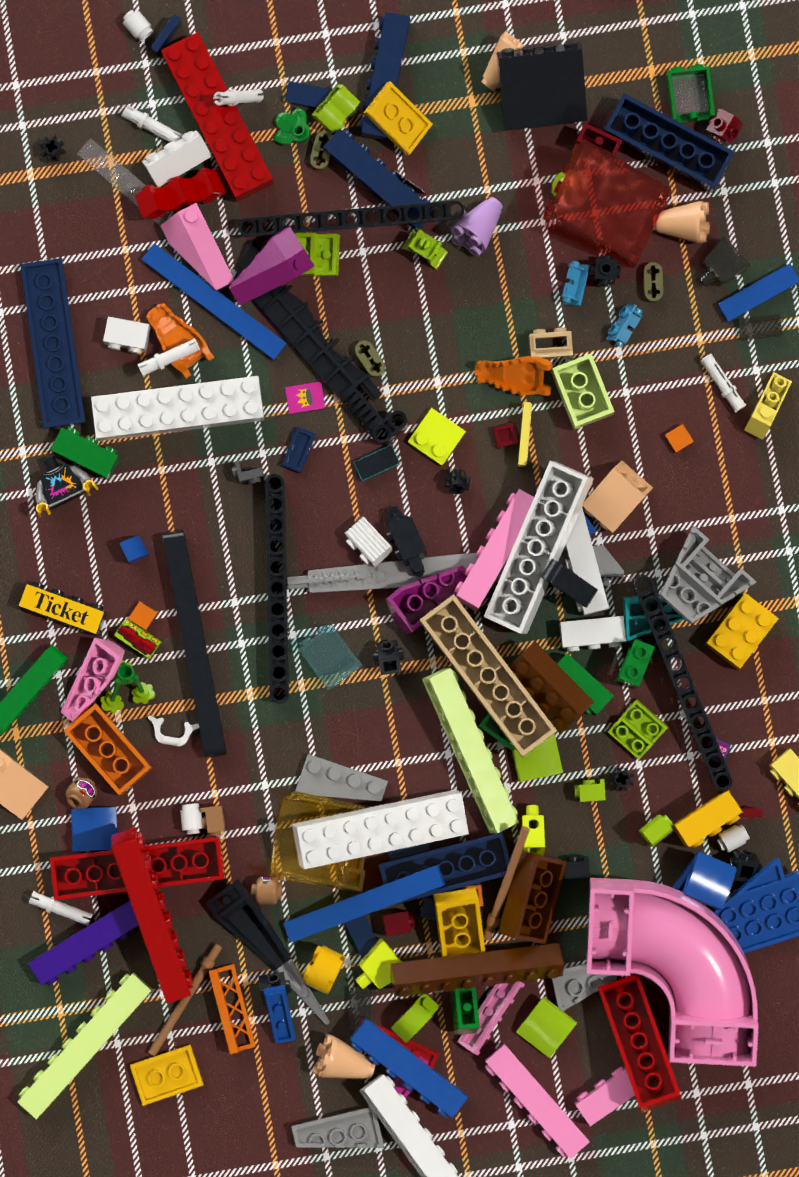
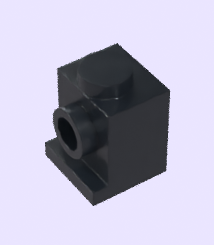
[563,856,590,879]

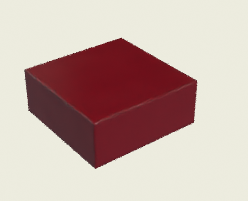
[493,423,518,449]
[739,808,762,817]

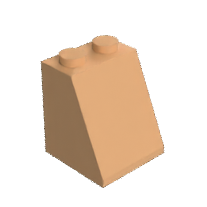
[582,460,653,533]

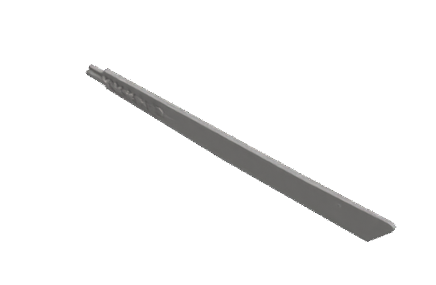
[287,545,624,593]

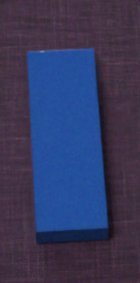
[264,985,296,1044]

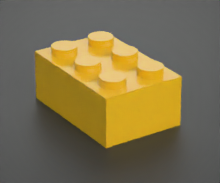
[704,593,779,670]
[672,790,742,848]
[433,888,485,957]

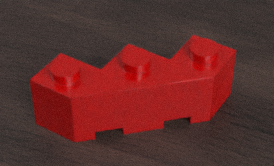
[134,168,226,219]

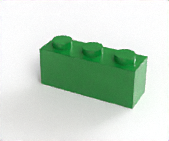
[50,427,120,480]
[557,653,614,716]

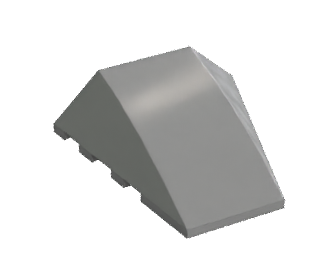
[659,526,756,624]

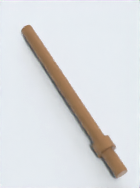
[483,826,530,941]
[148,943,223,1056]

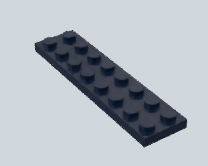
[20,258,86,429]

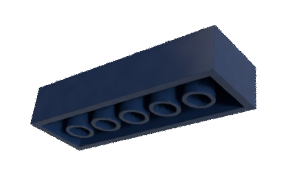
[604,93,734,193]
[379,832,510,905]

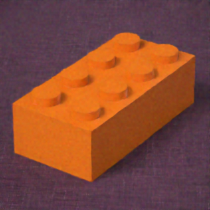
[63,703,153,796]

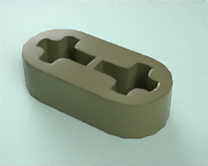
[310,131,333,171]
[643,262,663,303]
[355,341,385,378]

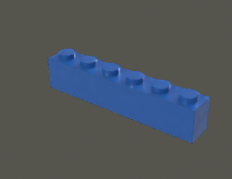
[350,1017,468,1118]

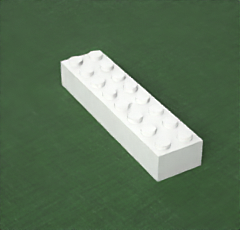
[91,376,264,442]
[484,461,594,634]
[292,790,469,869]

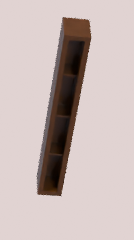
[390,943,564,997]

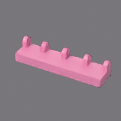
[457,981,525,1056]

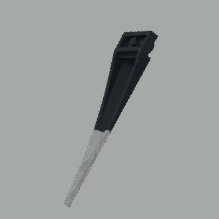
[205,879,330,1025]

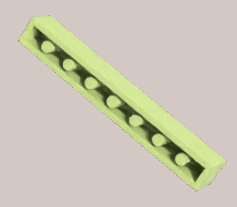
[422,668,519,833]
[18,973,153,1119]

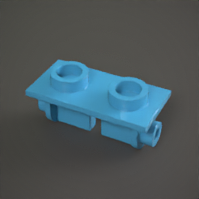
[561,261,590,306]
[606,304,643,347]

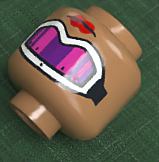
[66,778,97,809]
[251,877,282,905]

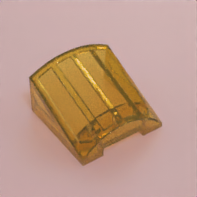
[270,791,370,892]

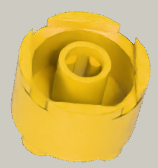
[302,945,346,995]

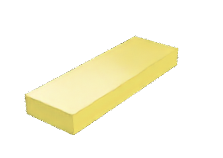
[518,402,532,468]

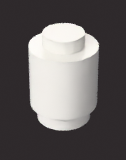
[123,10,153,42]
[180,803,203,834]
[717,824,750,853]

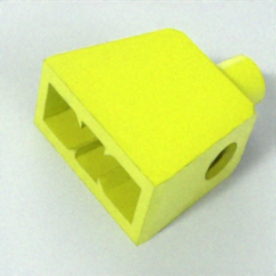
[522,805,545,855]
[355,937,402,989]

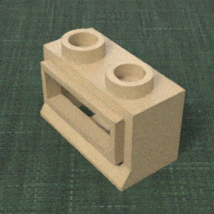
[529,328,573,360]

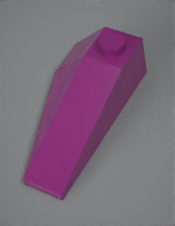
[229,226,314,305]
[386,565,467,634]

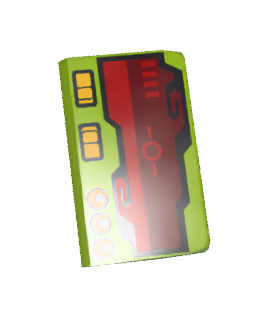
[114,619,161,659]

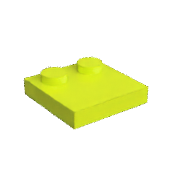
[408,408,466,466]

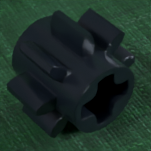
[39,135,66,163]
[444,469,471,495]
[609,766,634,792]

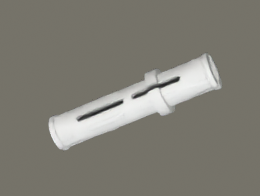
[213,89,264,106]
[122,105,183,142]
[138,338,200,376]
[700,354,746,413]
[29,891,93,926]

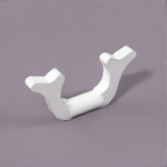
[148,716,199,747]

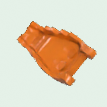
[146,303,214,379]
[474,356,552,396]

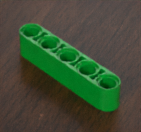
[0,644,69,736]

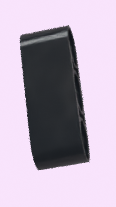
[540,559,598,608]

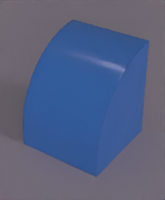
[119,536,149,564]

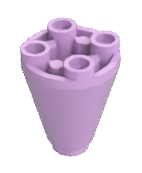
[451,197,503,257]

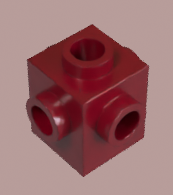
[706,108,744,145]

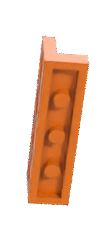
[209,964,256,1054]

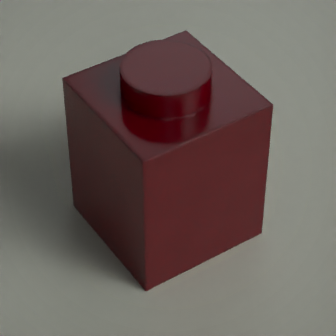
[383,911,415,936]

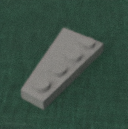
[294,754,388,801]
[291,1107,385,1148]

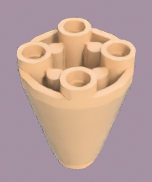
[481,31,525,92]
[652,201,710,243]
[313,1034,375,1079]

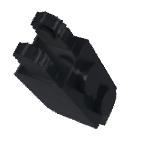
[386,506,426,577]

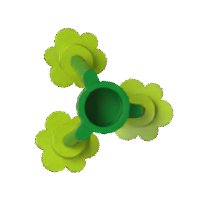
[100,660,155,713]

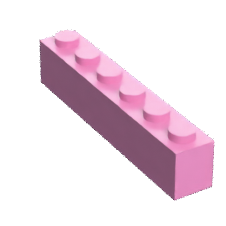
[454,489,534,612]
[485,1043,590,1159]

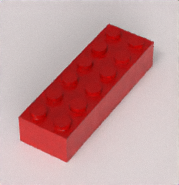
[598,974,682,1113]

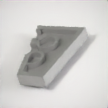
[552,963,617,1011]

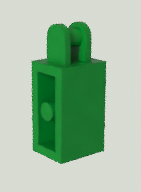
[450,987,480,1035]

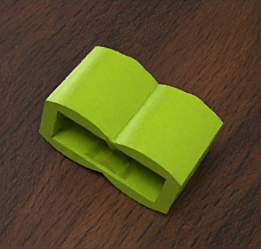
[312,84,360,133]
[638,815,674,847]

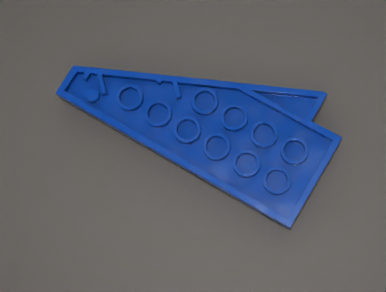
[711,857,799,953]

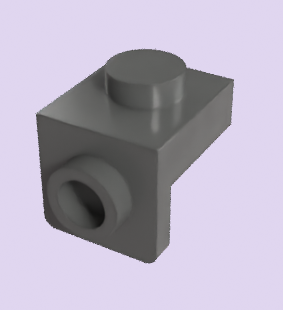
[232,460,265,485]

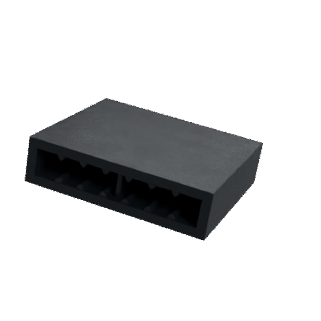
[497,41,588,131]

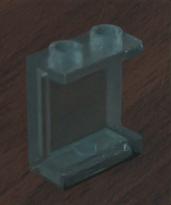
[298,624,362,691]

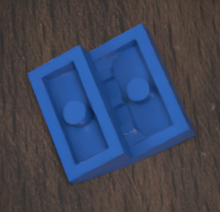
[71,807,117,851]
[682,852,737,910]

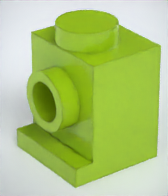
[574,779,606,802]

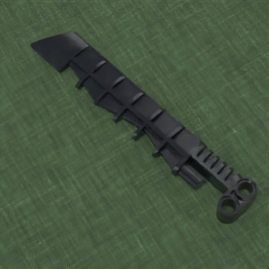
[234,240,408,445]

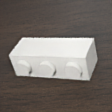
[143,130,212,187]
[559,616,626,652]

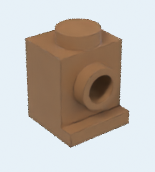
[201,806,226,837]

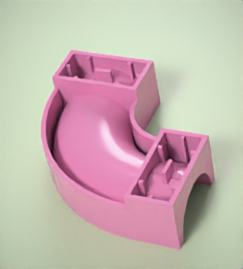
[586,878,758,1066]

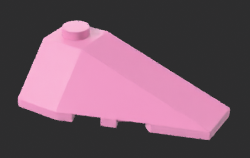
[160,203,235,291]
[61,638,125,722]

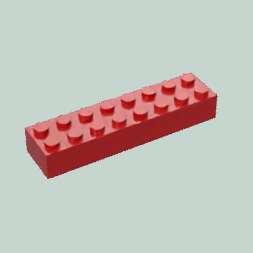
[161,32,274,202]
[112,827,194,1004]
[50,837,226,900]

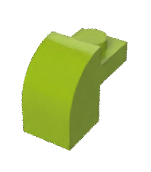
[391,994,440,1043]

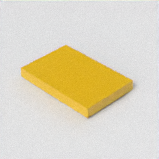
[364,81,433,156]
[130,1044,204,1106]

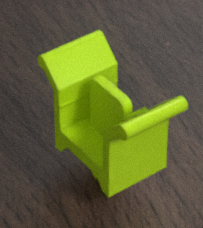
[402,229,448,270]

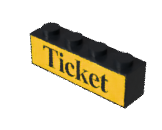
[17,581,107,637]

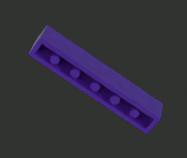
[28,901,140,986]

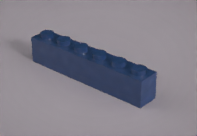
[358,12,410,142]
[323,128,434,232]

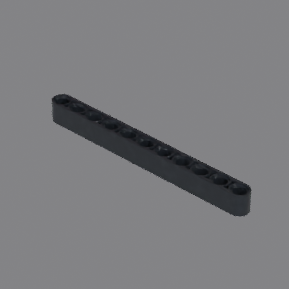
[238,200,466,237]
[265,474,290,704]
[162,530,227,759]
[633,575,733,791]

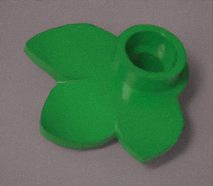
[273,107,311,145]

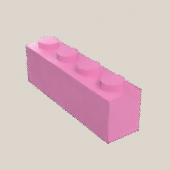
[575,1067,635,1126]

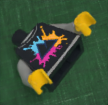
[36,456,98,517]

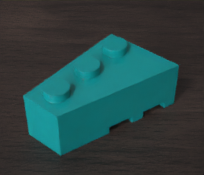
[623,596,685,642]

